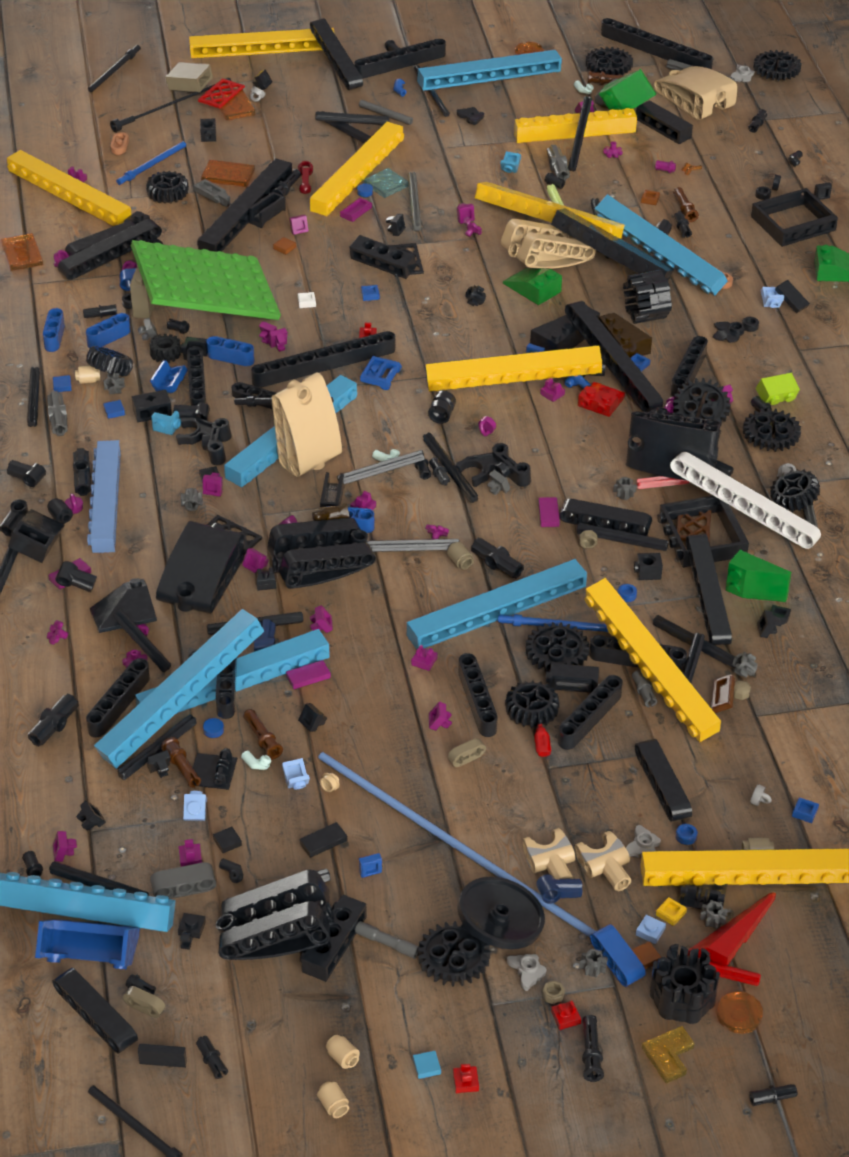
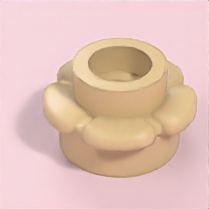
[320,772,339,792]

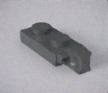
[193,179,231,207]

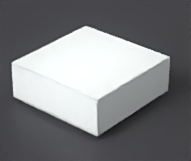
[298,292,316,308]

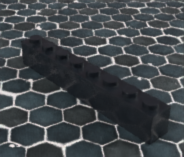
[551,208,674,282]

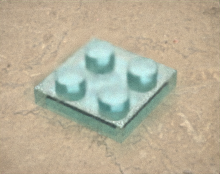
[364,168,408,198]

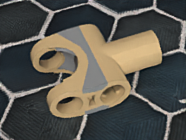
[522,828,575,879]
[575,831,631,891]

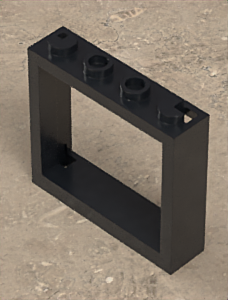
[751,188,838,247]
[657,496,749,568]

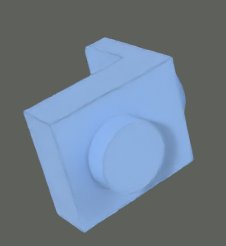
[761,287,784,308]
[282,758,310,790]
[183,791,207,821]

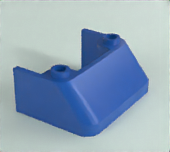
[35,919,140,969]

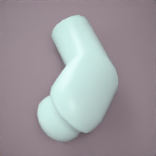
[574,81,594,94]
[372,449,400,462]
[241,751,271,770]

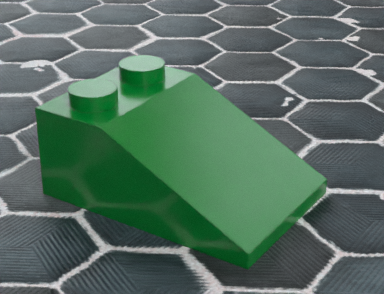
[599,69,656,110]
[814,245,849,282]
[503,268,562,305]
[725,550,792,602]

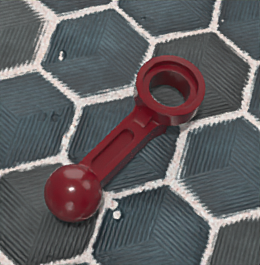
[298,161,313,194]

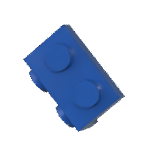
[150,360,188,393]

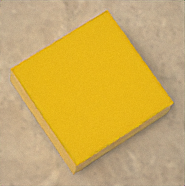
[656,897,687,926]

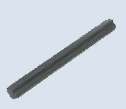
[408,172,421,231]

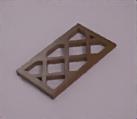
[676,501,711,541]

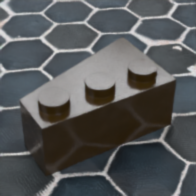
[599,313,652,358]

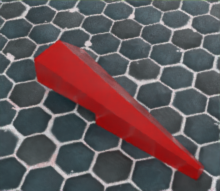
[688,892,776,966]

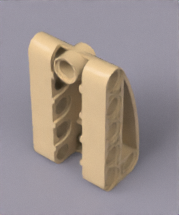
[654,66,737,120]
[501,219,596,269]
[272,373,342,477]

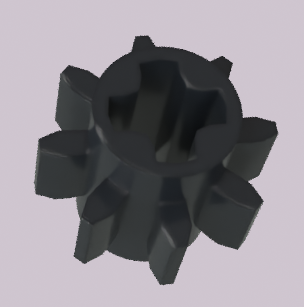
[465,285,486,306]

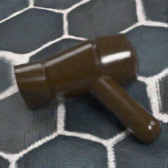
[312,503,350,521]

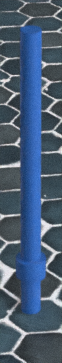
[116,141,186,185]
[498,614,608,632]

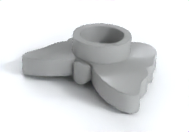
[731,64,754,82]
[626,825,661,858]
[507,954,546,991]

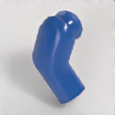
[393,78,407,97]
[565,375,591,389]

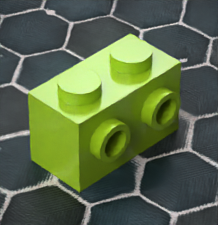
[756,373,800,405]

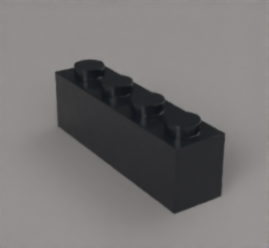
[636,100,693,144]

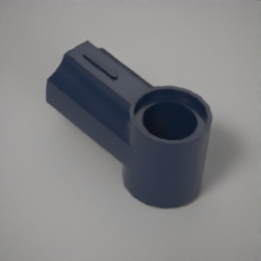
[254,619,276,652]
[536,874,583,904]

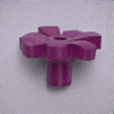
[603,141,623,158]
[464,220,482,237]
[425,524,449,539]
[47,620,68,645]
[122,649,148,668]

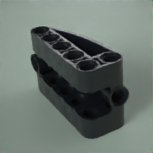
[626,411,721,481]
[267,518,376,589]
[156,521,245,614]
[215,869,334,960]

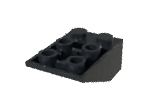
[8,509,65,563]

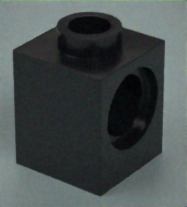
[200,118,216,142]
[634,553,663,580]

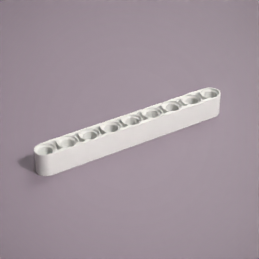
[670,452,821,549]

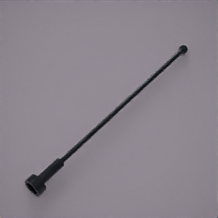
[110,77,231,132]

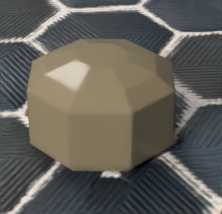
[579,530,597,548]
[734,680,751,700]
[542,981,565,1005]

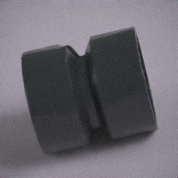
[428,390,456,424]

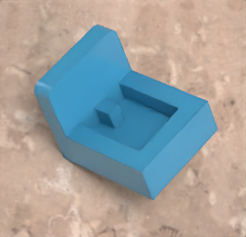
[500,151,521,173]
[151,411,181,435]

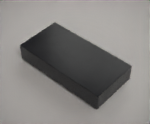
[775,280,810,313]
[300,822,348,858]
[138,1044,187,1068]

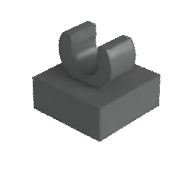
[138,318,158,341]
[487,470,511,495]

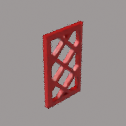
[198,78,245,109]

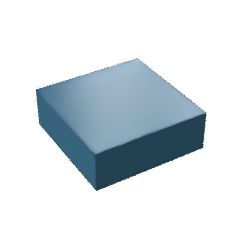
[413,1051,441,1079]

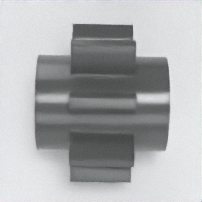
[103,373,125,395]
[613,477,637,500]
[181,488,203,511]
[733,652,758,678]
[700,900,728,929]
[579,948,608,978]

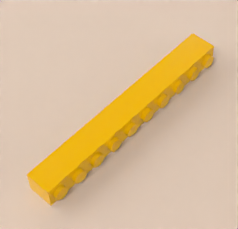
[189,28,335,58]
[310,122,404,216]
[7,150,132,226]
[475,182,625,239]
[426,346,602,391]
[585,578,721,743]
[640,849,849,886]

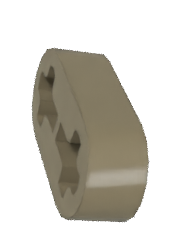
[448,738,486,767]
[123,986,165,1018]

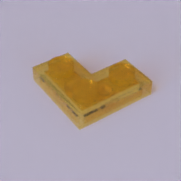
[642,1026,694,1084]

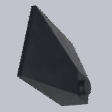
[90,578,157,633]

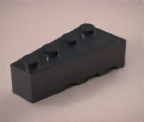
[530,307,600,351]

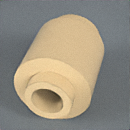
[75,366,101,384]
[326,1035,360,1069]
[317,1082,349,1118]

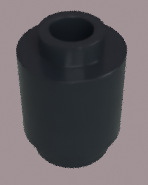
[47,498,73,524]

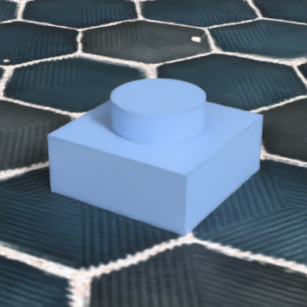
[636,915,666,944]

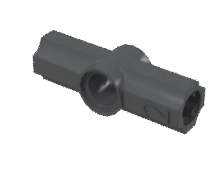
[547,145,570,181]
[47,391,68,436]

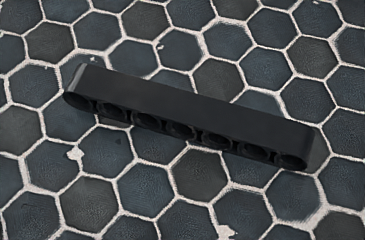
[310,18,363,90]
[354,39,446,79]
[58,219,162,280]
[686,534,732,646]

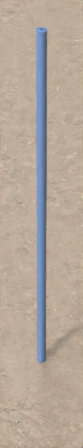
[319,752,595,937]

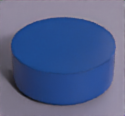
[357,184,373,197]
[618,584,637,602]
[203,718,224,738]
[676,824,698,845]

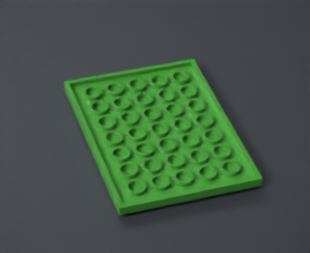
[131,240,281,320]

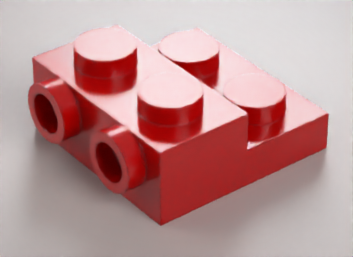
[578,382,625,417]

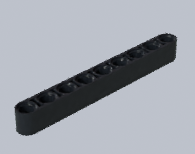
[601,18,713,69]
[565,301,663,412]
[251,331,396,388]

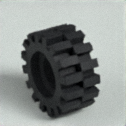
[149,334,181,363]

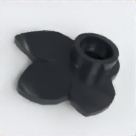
[713,321,745,343]

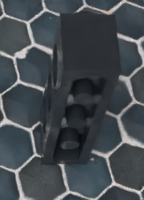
[349,235,416,279]
[300,895,367,982]

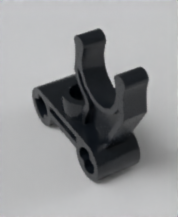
[176,417,232,465]
[456,443,531,487]

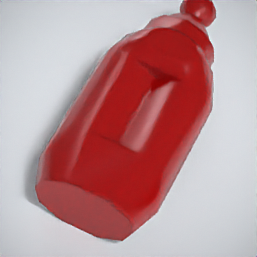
[534,724,552,757]

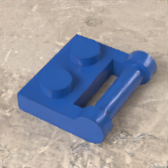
[360,356,402,390]

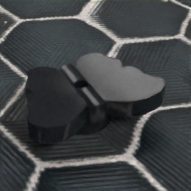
[457,107,484,125]

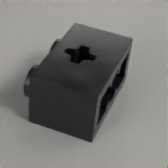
[131,390,172,423]

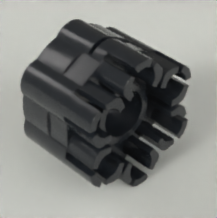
[623,270,672,324]
[650,944,720,1024]

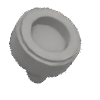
[250,86,266,102]
[777,463,796,477]
[750,784,772,806]

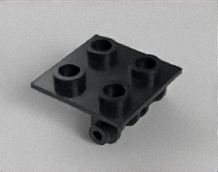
[192,748,238,790]
[679,884,728,909]

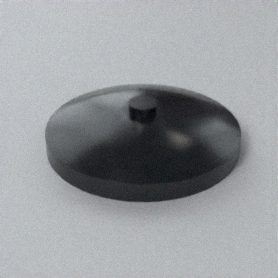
[457,877,545,949]

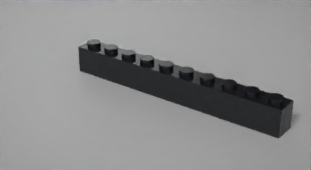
[197,158,292,252]

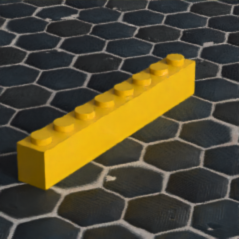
[514,108,637,143]

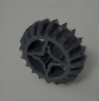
[146,170,189,204]
[86,346,133,377]
[770,469,820,513]
[505,680,560,729]

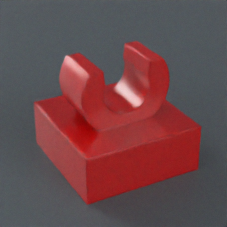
[359,322,377,338]
[551,1001,581,1030]
[453,1064,479,1093]

